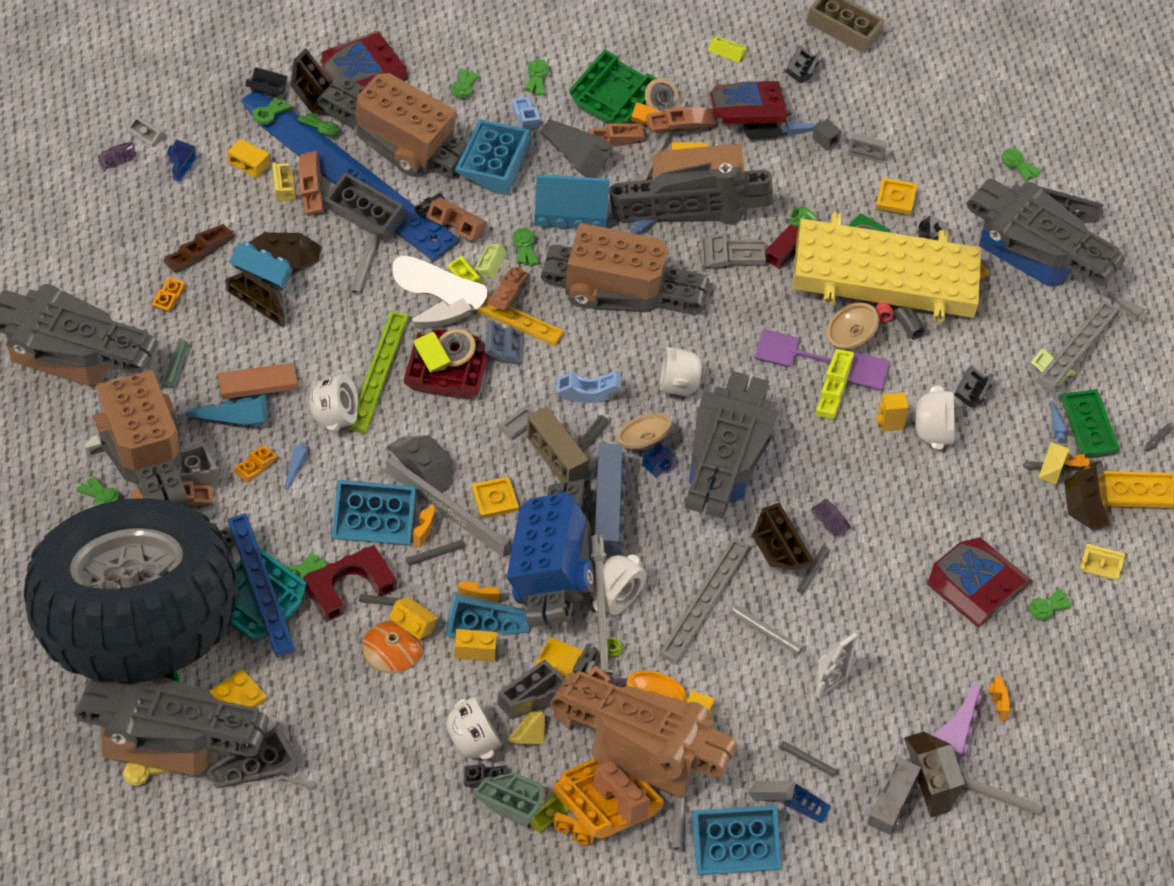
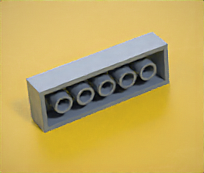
[594,443,626,560]

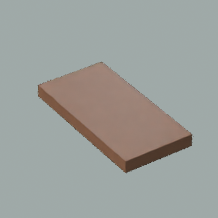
[217,363,298,400]

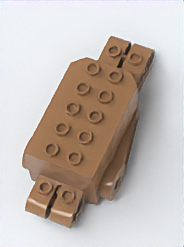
[550,671,738,798]

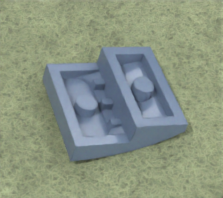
[485,320,523,365]

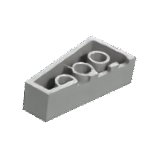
[134,443,219,489]

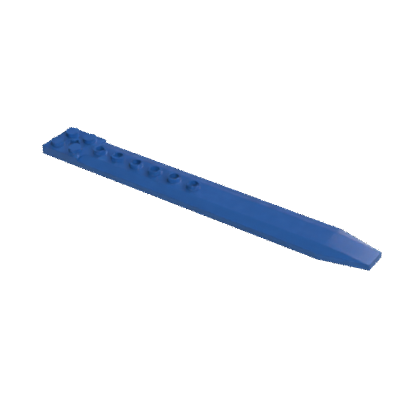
[241,91,459,262]

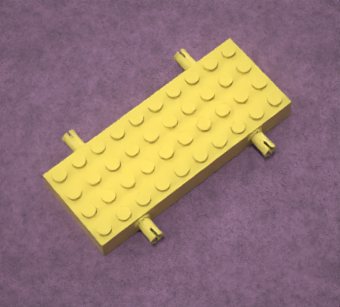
[792,212,981,322]

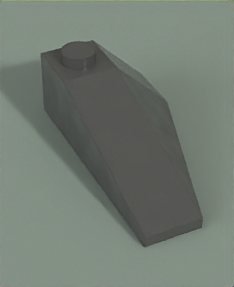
[540,119,615,178]
[1040,186,1104,222]

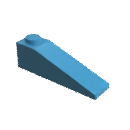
[185,394,268,427]
[446,592,530,637]

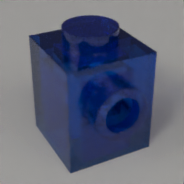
[642,443,673,477]

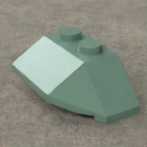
[473,773,545,827]

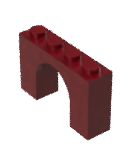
[765,224,824,296]
[303,545,397,622]

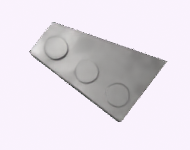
[497,659,564,719]
[867,757,921,835]

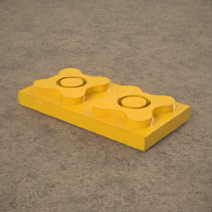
[1104,471,1174,508]

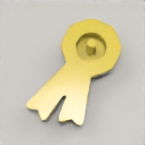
[123,763,170,786]

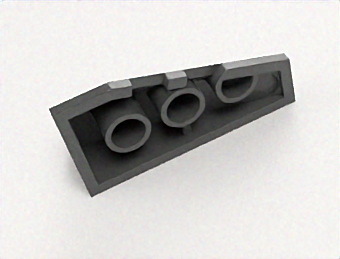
[206,726,298,788]

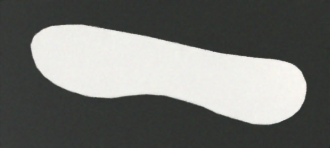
[393,256,487,311]

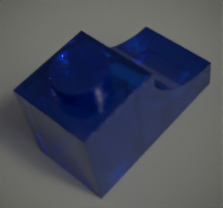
[167,139,197,182]

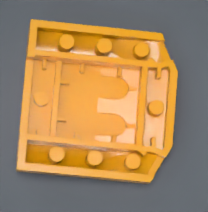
[553,758,664,839]

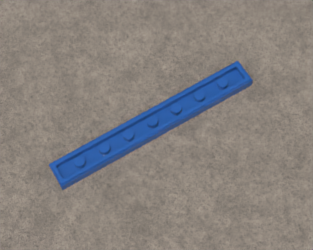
[227,513,295,658]

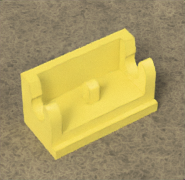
[272,163,296,202]
[1080,544,1125,581]

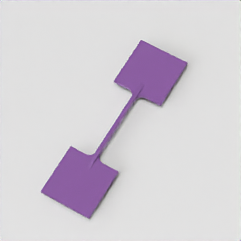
[755,329,890,391]

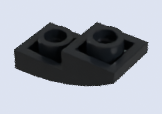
[464,764,509,788]

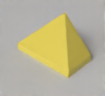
[1038,442,1069,484]
[506,712,545,744]

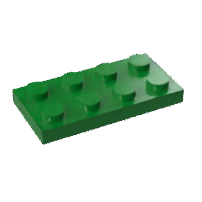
[1061,389,1120,457]

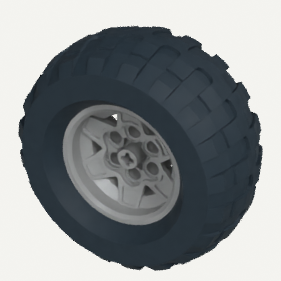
[23,498,238,682]

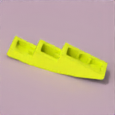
[816,349,854,419]

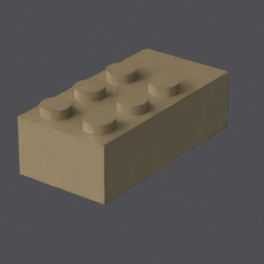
[806,0,885,53]
[526,406,590,483]

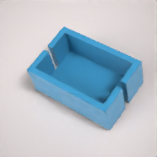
[229,241,293,290]

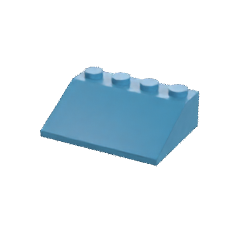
[455,119,531,195]
[534,174,610,229]
[332,480,417,545]
[690,805,781,875]

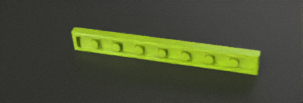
[348,311,409,434]

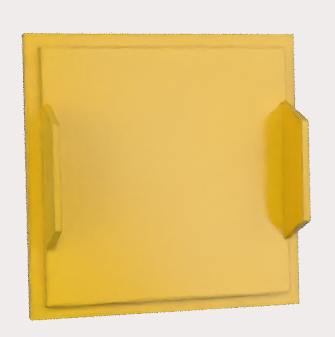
[534,637,583,679]

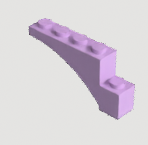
[908,684,982,763]

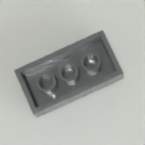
[324,172,407,243]

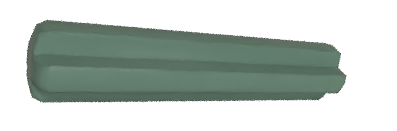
[164,340,189,388]

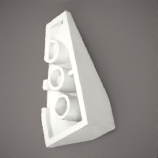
[815,633,857,699]

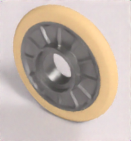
[645,78,679,112]
[439,329,476,367]

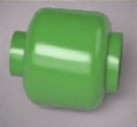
[790,206,817,227]

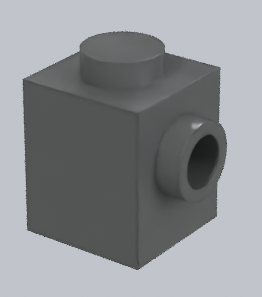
[813,118,842,150]

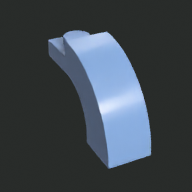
[512,96,540,130]
[556,370,621,403]

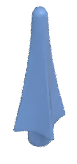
[780,121,816,137]
[629,219,659,235]
[1050,401,1068,443]
[284,442,308,489]

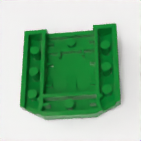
[569,49,658,124]

